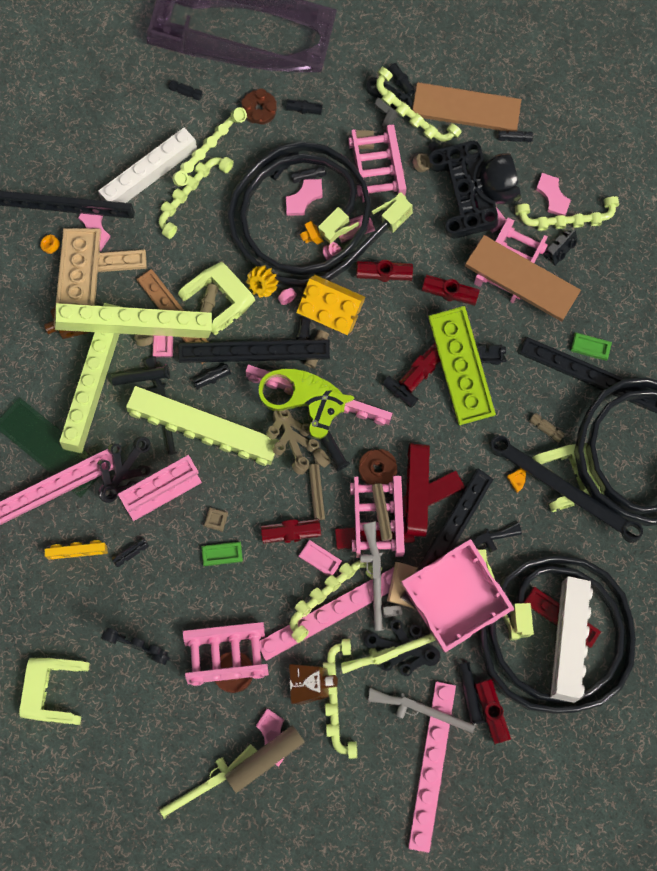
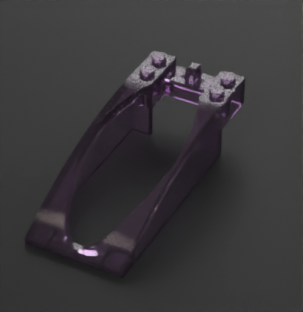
[147,0,337,72]

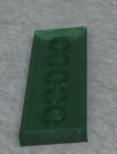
[0,398,100,498]

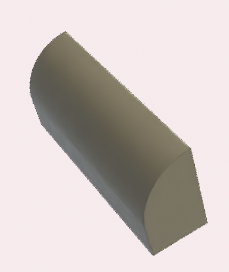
[225,725,305,793]

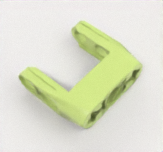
[178,262,255,335]
[532,443,605,512]
[20,658,90,725]

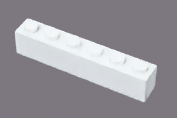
[98,128,197,203]
[551,577,593,702]

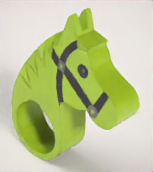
[259,369,354,439]

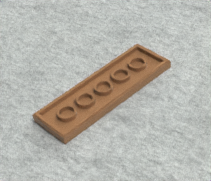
[413,82,522,132]
[465,235,581,322]

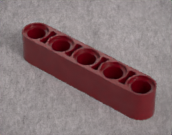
[405,443,430,537]

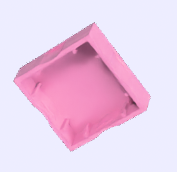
[401,539,514,652]

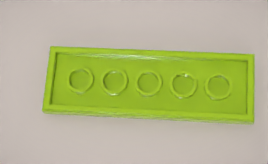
[428,306,496,425]

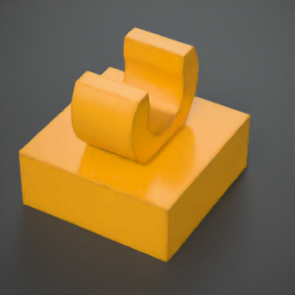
[300,221,324,244]

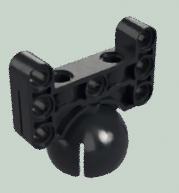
[429,141,521,238]

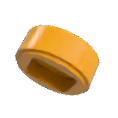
[40,234,60,254]

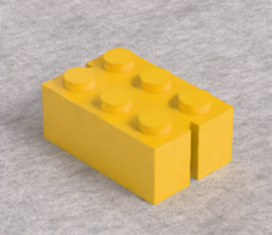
[296,275,366,335]

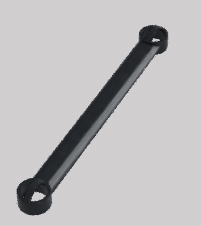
[490,435,643,543]

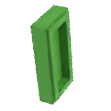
[571,333,612,361]
[202,542,243,566]

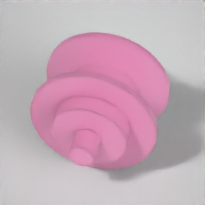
[323,242,342,260]

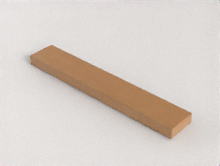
[136,269,208,364]

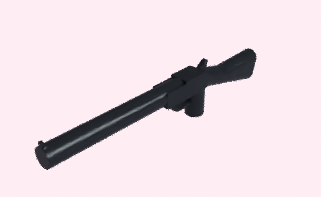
[144,356,177,455]
[453,522,522,553]

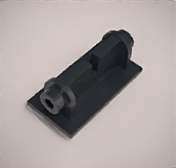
[544,229,578,266]
[476,345,507,365]

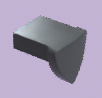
[374,98,399,129]

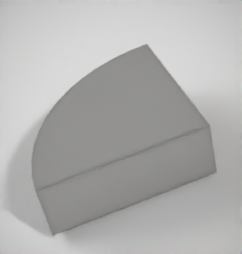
[382,606,403,618]

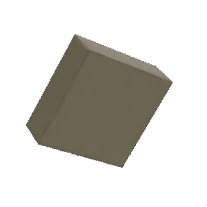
[356,130,374,149]
[204,508,228,532]

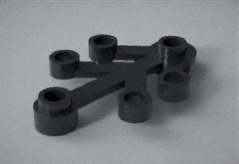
[97,437,151,503]
[364,620,441,677]
[100,627,171,665]

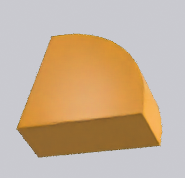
[507,468,526,493]

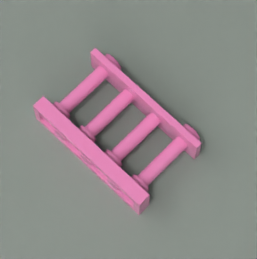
[348,125,406,202]
[474,218,548,303]
[118,455,202,521]
[350,476,405,558]
[183,622,269,686]

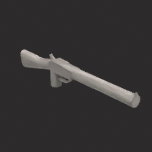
[360,521,384,631]
[368,687,476,733]

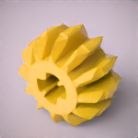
[246,265,279,298]

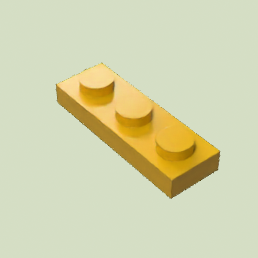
[45,540,108,560]

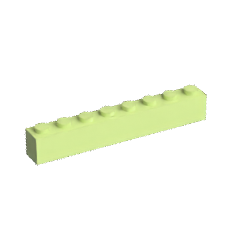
[55,303,212,338]
[59,303,120,453]
[126,386,279,466]

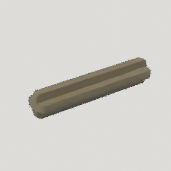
[309,464,325,520]
[372,483,392,541]

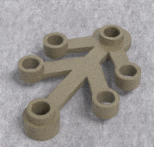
[266,410,319,474]

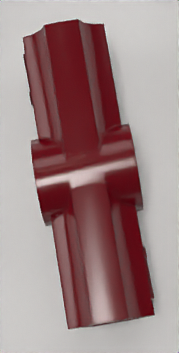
[357,260,413,282]
[422,275,480,306]
[399,342,440,393]
[261,519,321,544]
[475,680,511,745]

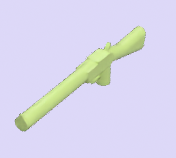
[341,633,436,674]
[160,744,257,819]

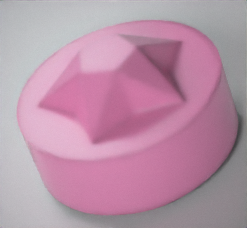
[278,288,297,305]

